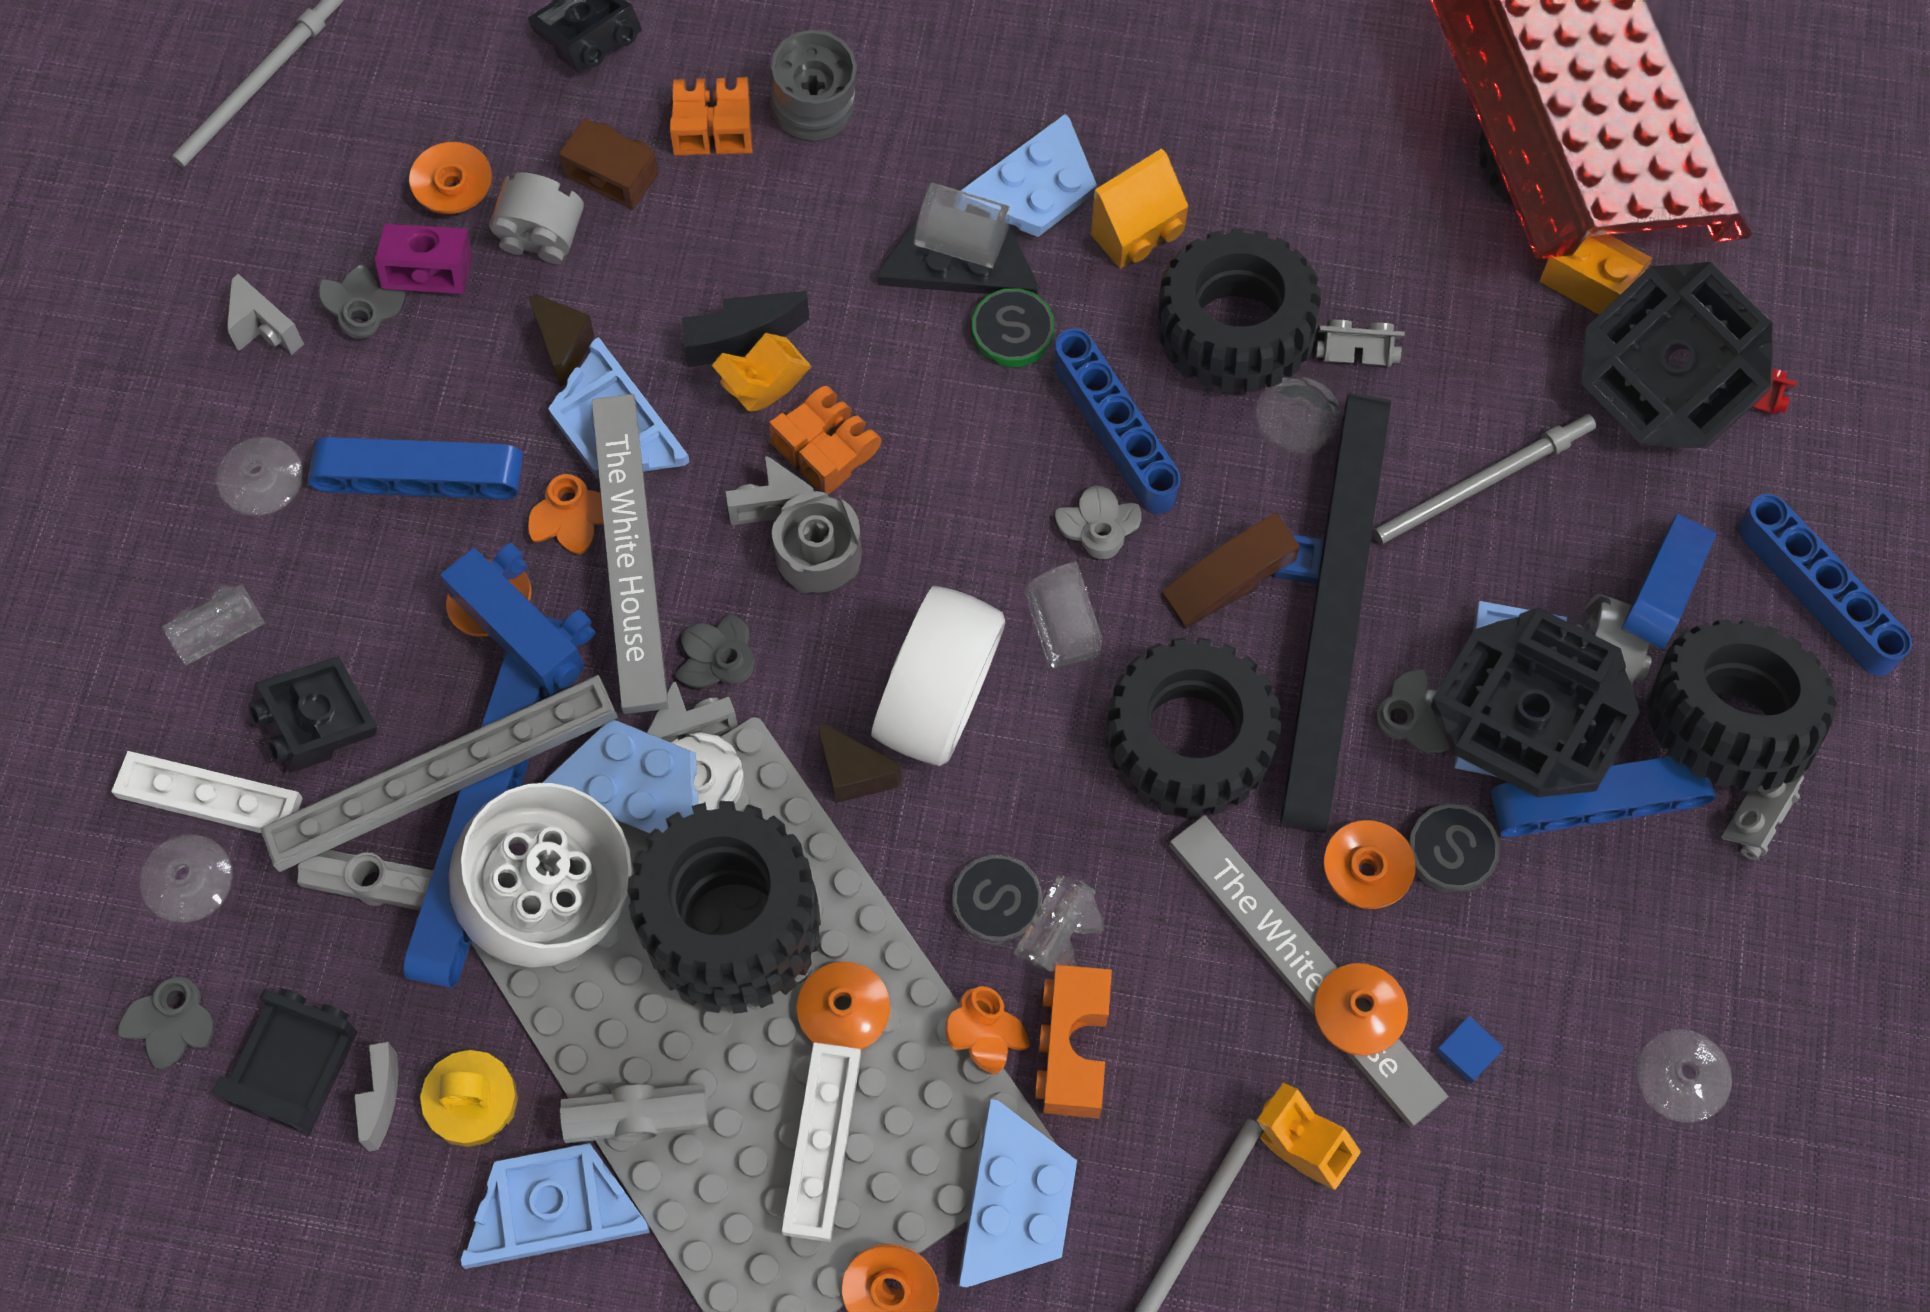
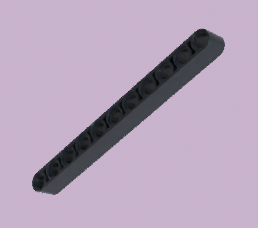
[1280,393,1391,833]

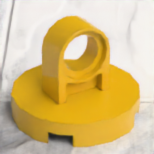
[420,1050,518,1147]

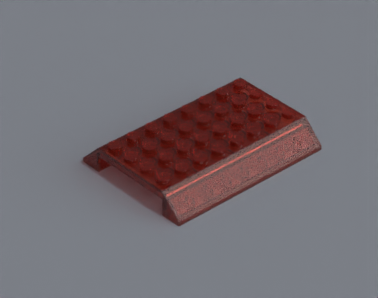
[1430,0,1752,259]

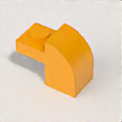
[712,333,812,412]
[1256,1082,1361,1190]

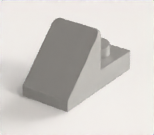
[228,274,304,355]
[726,456,814,525]
[647,682,738,742]

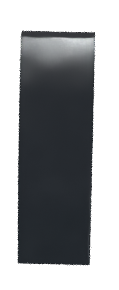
[682,291,810,367]

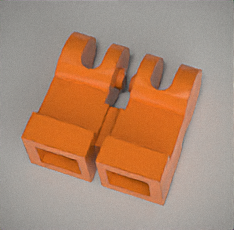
[670,77,753,156]
[769,386,882,495]

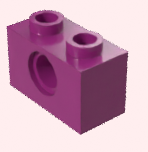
[375,224,473,294]

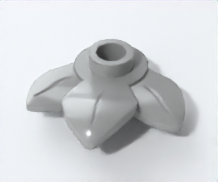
[1055,485,1142,559]

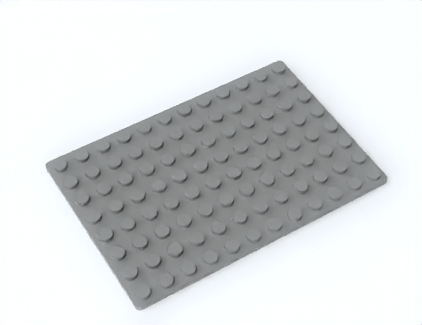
[471,717,1058,1312]

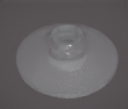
[216,437,303,516]
[140,835,233,923]
[1637,1029,1732,1123]

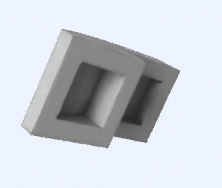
[355,1042,398,1151]

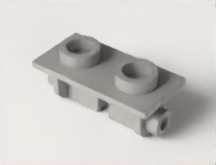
[1315,320,1405,367]
[1722,775,1805,860]

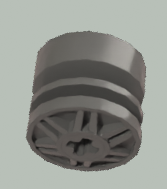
[770,30,857,141]

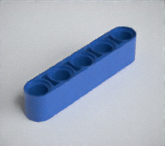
[1054,328,1180,514]
[308,437,523,500]
[1738,494,1912,676]
[1621,513,1717,650]
[1490,757,1716,837]

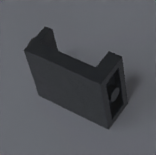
[212,988,358,1136]

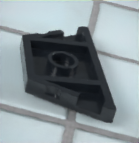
[878,209,1038,295]

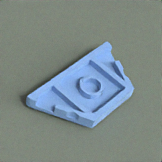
[955,114,1097,237]
[548,337,690,478]
[543,720,698,833]
[957,1099,1077,1287]
[461,1143,650,1269]

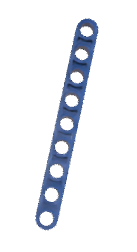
[404,616,566,988]

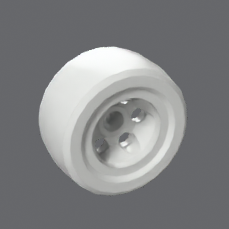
[871,586,1005,766]
[448,783,632,967]

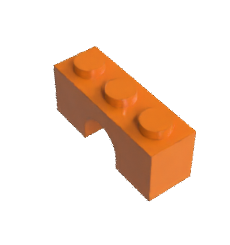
[1035,965,1112,1119]

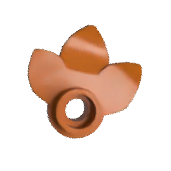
[528,474,604,555]
[945,986,1029,1074]

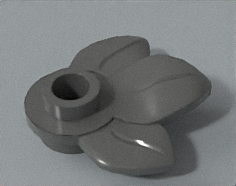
[319,264,405,339]
[675,614,755,689]
[1376,669,1451,753]
[118,977,214,1070]

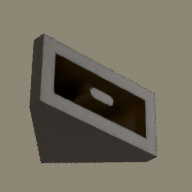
[529,294,595,386]
[819,723,902,803]

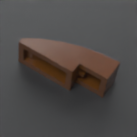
[1161,512,1300,628]

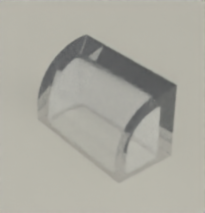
[914,182,1010,269]
[1025,561,1103,669]

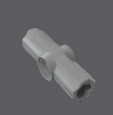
[297,850,434,911]
[560,1083,709,1143]

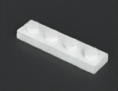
[112,751,303,833]
[782,1043,861,1242]

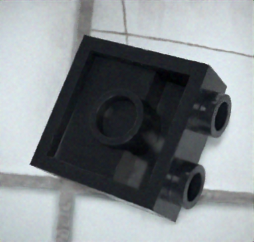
[527,0,642,73]
[248,656,377,773]

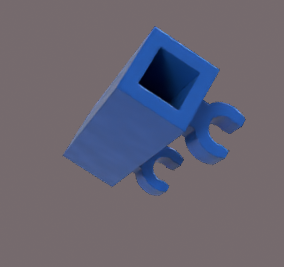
[440,543,596,697]

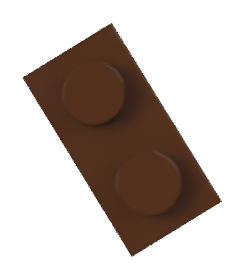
[559,118,659,210]

